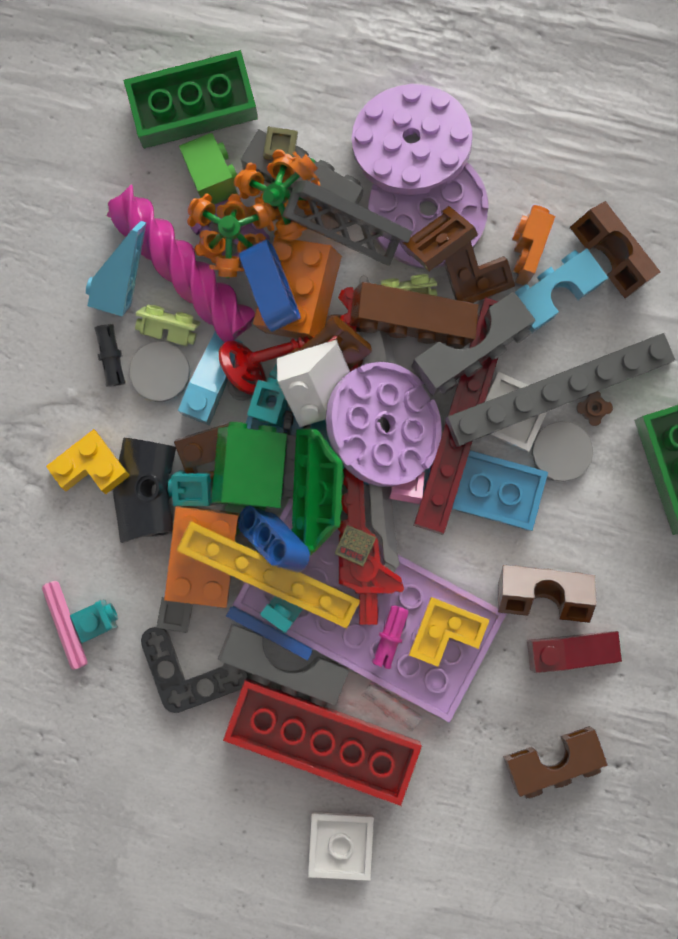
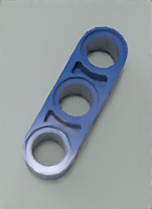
[239,239,300,332]
[238,506,310,572]

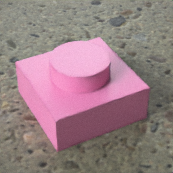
[389,472,425,504]

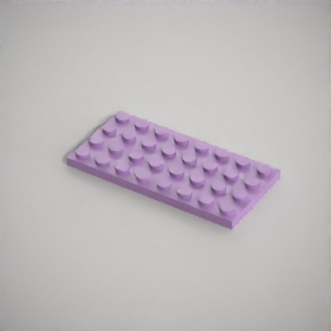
[233,497,506,723]

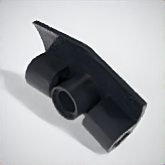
[113,437,176,543]

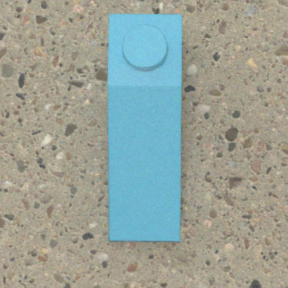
[86,221,146,316]
[178,331,243,426]

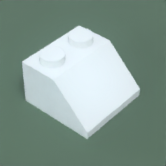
[277,340,350,427]

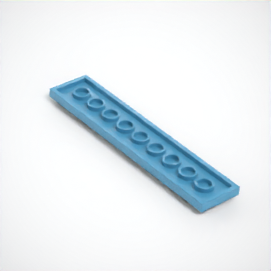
[246,397,548,531]

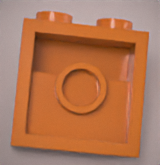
[512,205,556,286]

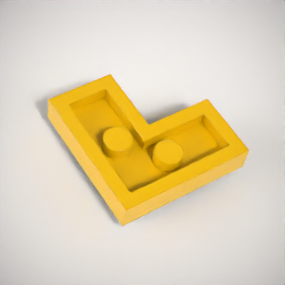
[46,429,130,495]
[408,597,489,667]

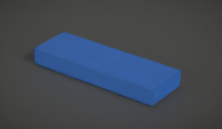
[226,606,313,661]

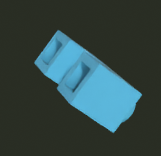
[515,248,608,334]

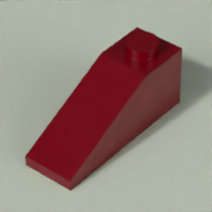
[527,631,622,673]

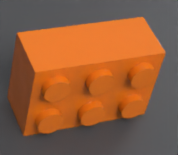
[253,237,342,340]
[164,506,239,608]

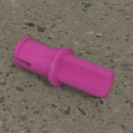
[372,606,408,669]

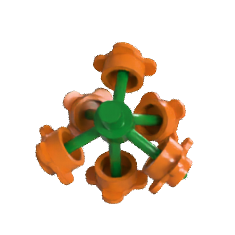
[234,150,321,242]
[187,194,276,279]

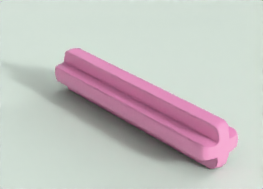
[42,581,88,670]

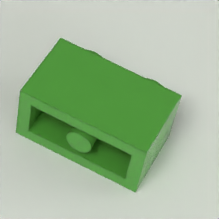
[179,132,238,205]

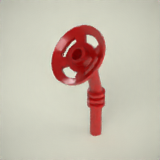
[219,336,337,395]

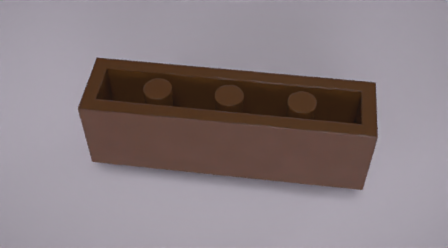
[350,282,479,349]

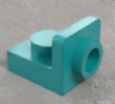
[168,470,212,506]
[260,596,303,633]
[70,600,119,643]

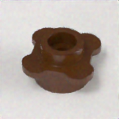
[576,391,613,426]

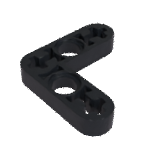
[141,627,248,713]

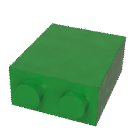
[211,422,287,508]

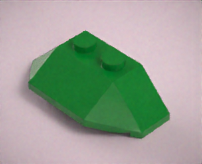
[291,429,344,556]

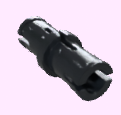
[94,324,126,387]

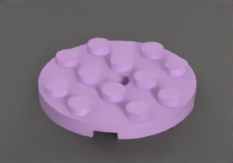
[352,84,472,195]
[368,162,488,269]
[326,362,442,487]

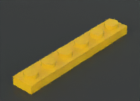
[176,521,360,629]

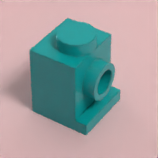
[247,377,288,427]

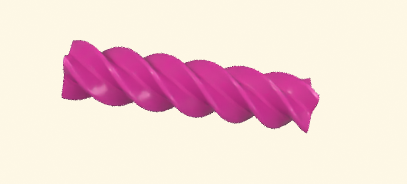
[106,185,255,342]

